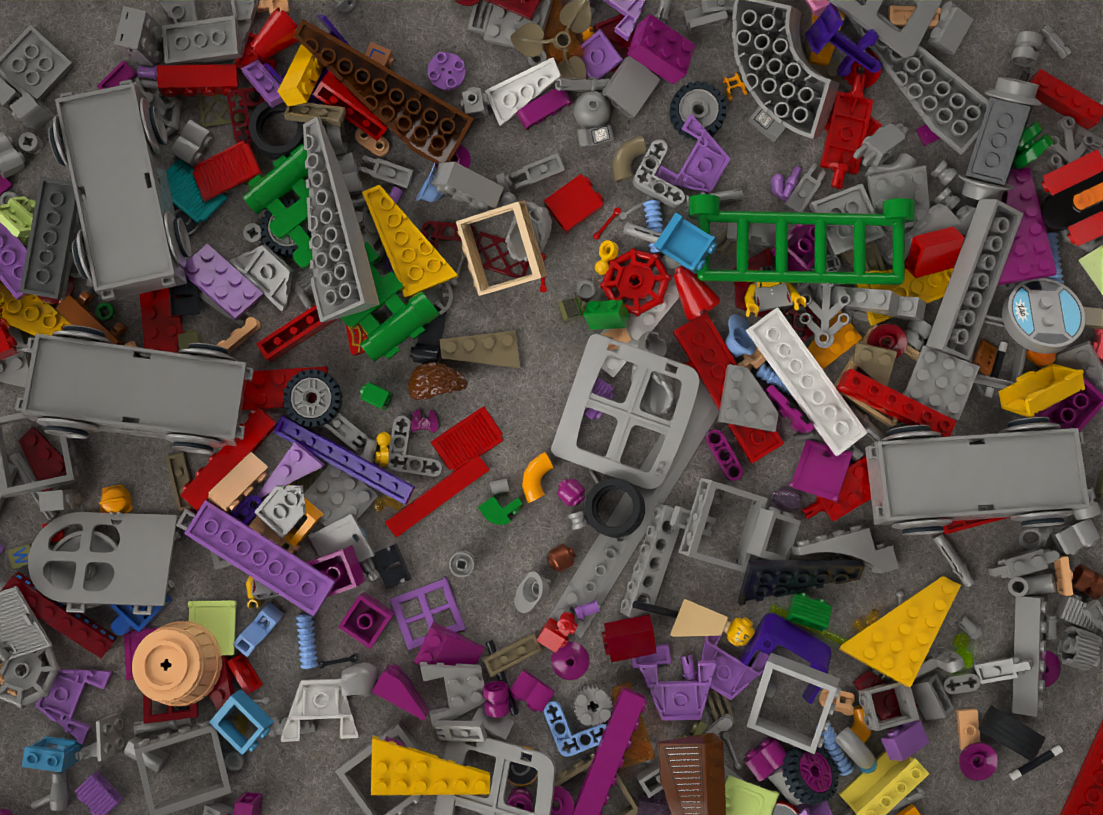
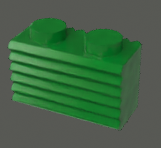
[583,300,630,330]
[360,382,394,410]
[786,593,832,632]

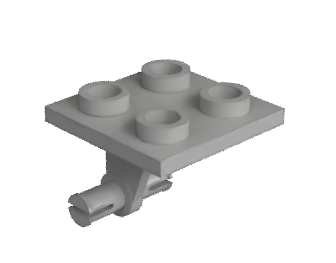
[75,712,124,761]

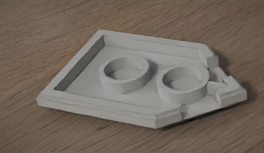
[254,485,306,539]

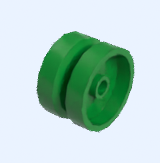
[1014,121,1055,170]

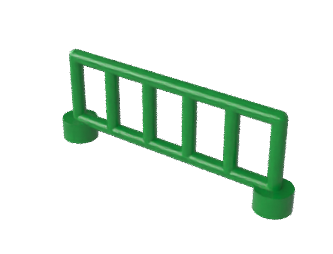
[688,194,915,285]

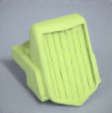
[0,196,36,246]

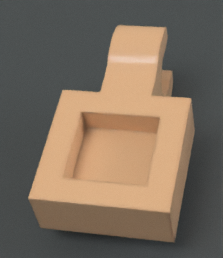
[257,0,290,15]
[737,345,766,371]

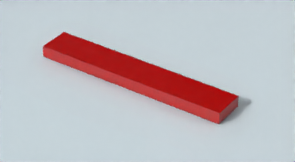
[385,454,490,538]

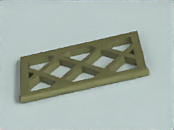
[197,86,257,128]

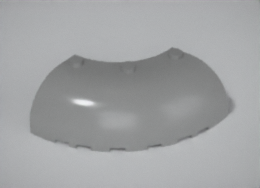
[732,0,840,139]

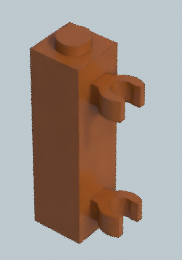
[55,290,128,345]

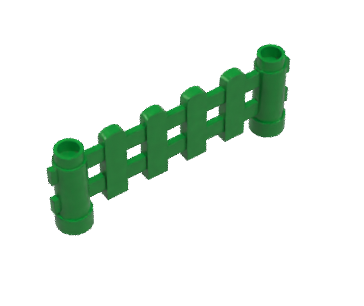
[242,144,440,362]

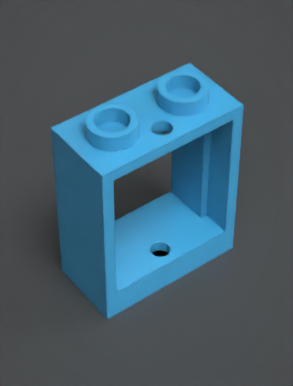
[209,689,274,755]

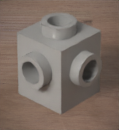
[461,87,490,119]

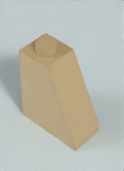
[670,599,731,637]

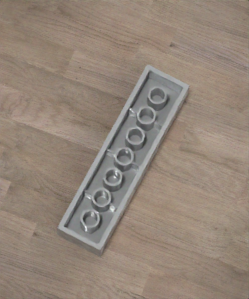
[926,199,1023,361]

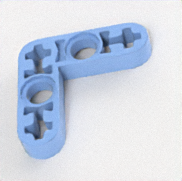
[544,701,607,757]

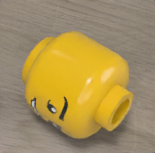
[726,617,755,647]

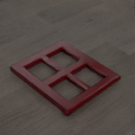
[143,694,199,724]

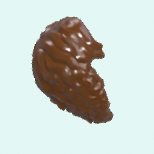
[408,362,468,400]

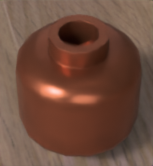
[546,544,576,573]

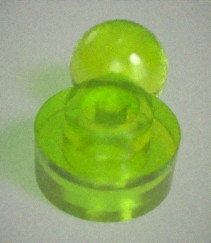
[953,633,973,670]

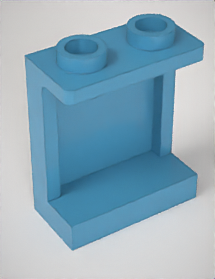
[654,213,717,274]

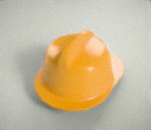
[99,485,133,513]

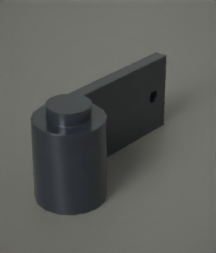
[410,307,447,364]

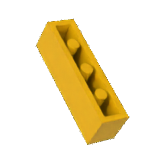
[277,44,324,106]

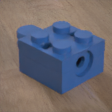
[110,594,173,635]

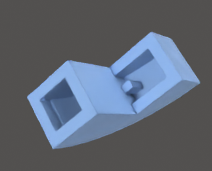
[233,602,285,657]

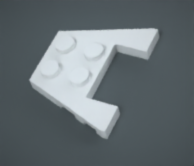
[281,679,358,742]

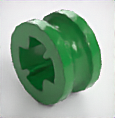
[96,303,116,321]

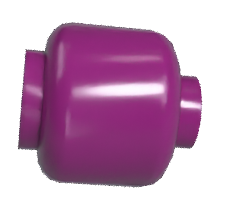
[557,478,585,507]

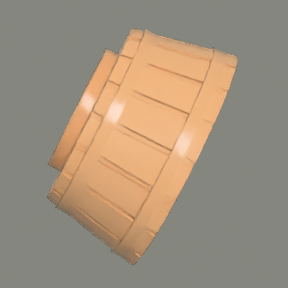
[132,621,222,706]

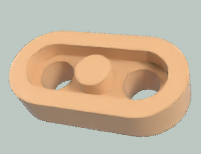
[355,128,390,157]

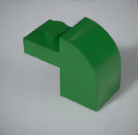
[478,496,523,525]

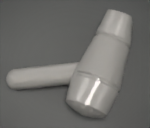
[31,771,69,811]

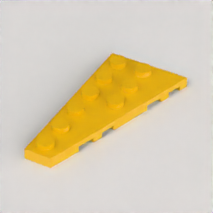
[362,185,459,299]
[371,735,490,795]

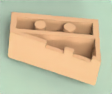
[208,452,268,514]

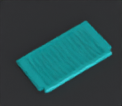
[166,158,228,224]

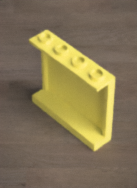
[838,750,929,815]

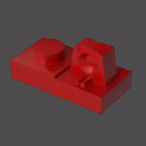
[227,653,263,695]

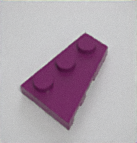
[763,384,815,433]

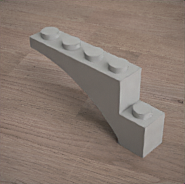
[882,203,976,266]
[815,285,926,322]
[791,525,898,573]

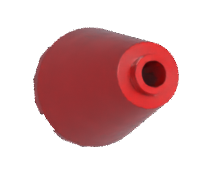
[250,7,299,61]
[673,265,721,320]

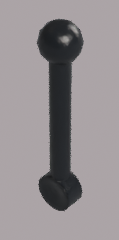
[318,655,357,668]

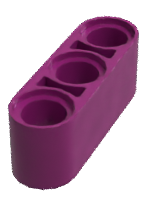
[516,88,573,130]
[705,430,743,481]

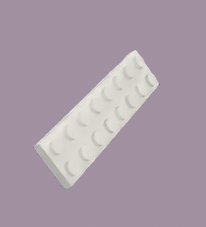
[600,255,681,378]
[745,307,868,456]

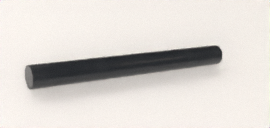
[485,640,518,716]

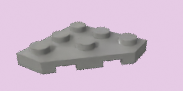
[718,364,778,432]

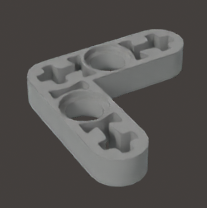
[633,139,685,208]
[388,416,443,477]
[916,648,965,678]

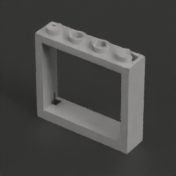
[0,413,80,498]
[678,478,768,572]
[746,652,841,754]
[134,720,232,815]
[335,721,424,815]

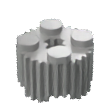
[1056,626,1102,671]
[573,683,613,727]

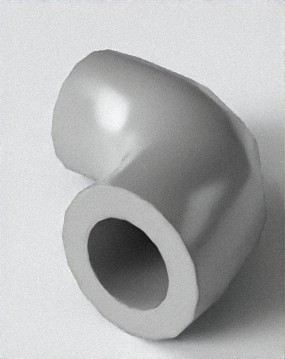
[864,153,917,178]
[1008,573,1056,597]
[834,727,875,770]

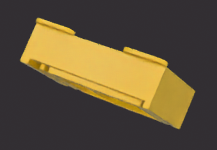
[999,363,1085,418]

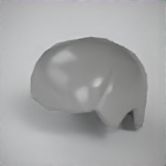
[638,331,667,357]

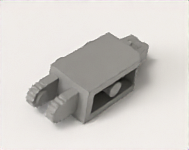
[854,123,909,167]
[988,548,1060,578]

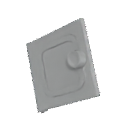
[308,513,375,563]

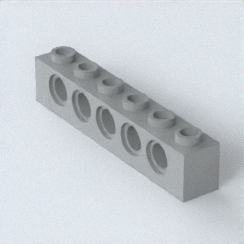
[620,502,680,618]

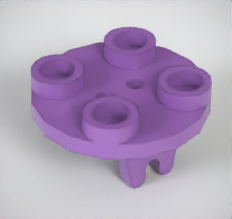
[428,52,466,91]

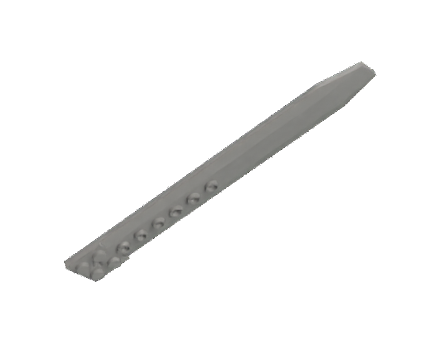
[548,378,719,638]

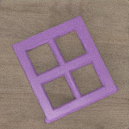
[390,577,466,650]

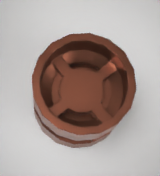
[1071,564,1103,599]

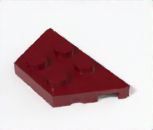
[732,248,772,318]

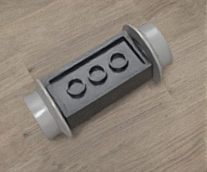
[958,77,1042,201]

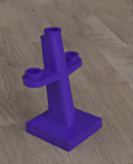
[805,3,882,77]

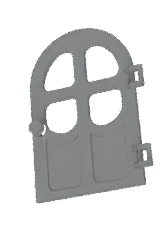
[28,512,178,615]

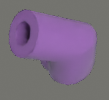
[771,174,786,202]

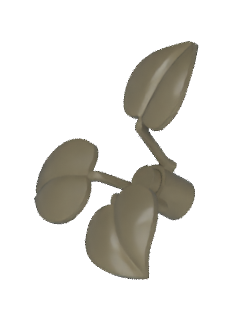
[510,0,591,92]

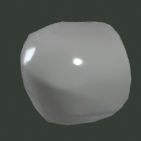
[341,662,378,697]

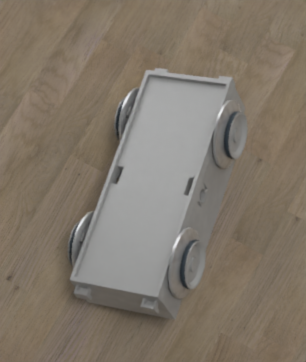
[48,80,191,301]
[15,325,254,454]
[865,417,1093,536]

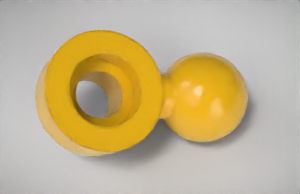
[595,240,619,275]
[375,432,391,467]

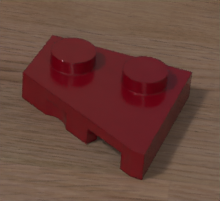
[208,655,235,710]

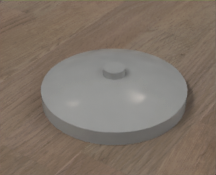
[45,531,118,609]

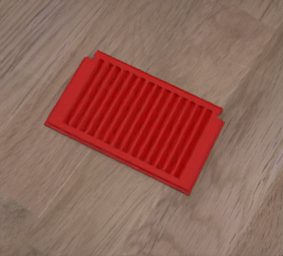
[192,140,261,202]
[430,406,503,471]

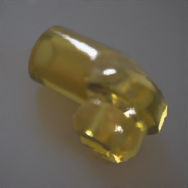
[373,496,402,512]
[852,609,880,632]
[234,713,249,736]

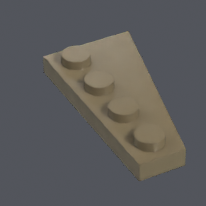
[440,330,520,369]

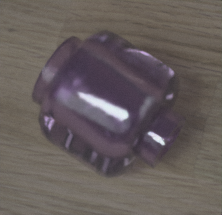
[771,485,801,513]

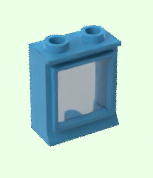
[22,736,82,772]

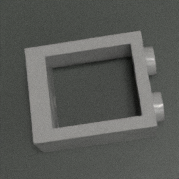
[747,507,801,560]
[858,681,919,731]

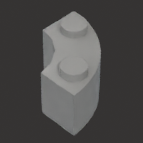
[727,223,776,246]

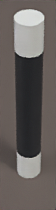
[984,341,1008,398]
[1009,745,1063,781]

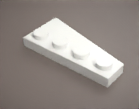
[485,57,562,126]

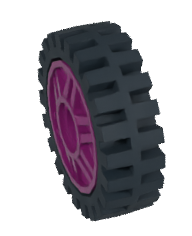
[782,746,839,805]

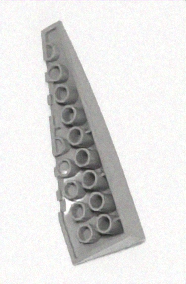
[844,0,989,155]
[303,116,380,323]

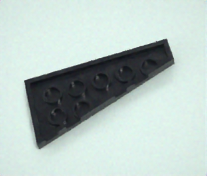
[738,560,865,606]

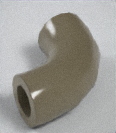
[612,135,646,183]

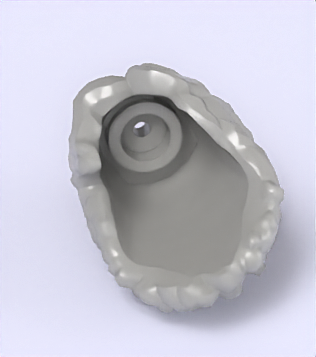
[505,202,552,262]
[631,364,675,417]

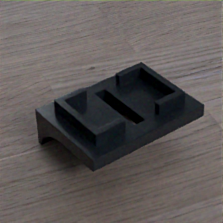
[169,277,200,317]
[373,543,412,589]

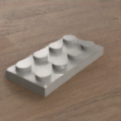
[162,15,241,65]

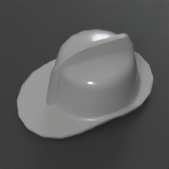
[514,571,551,613]

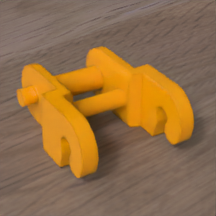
[723,72,748,101]

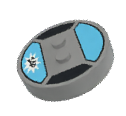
[1002,278,1085,354]

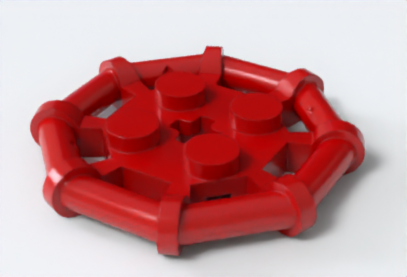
[600,248,672,317]

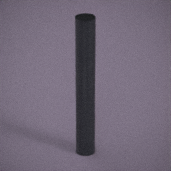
[632,601,679,618]

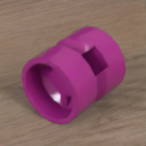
[483,681,510,718]
[507,787,533,812]

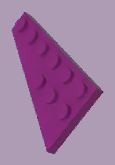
[997,167,1057,286]

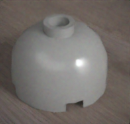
[574,91,611,129]

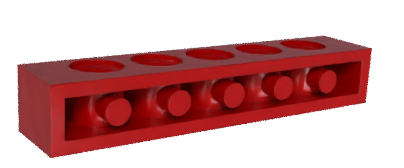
[836,369,957,437]

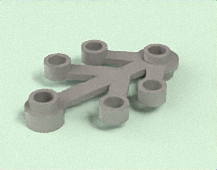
[1047,116,1095,169]
[799,283,852,348]

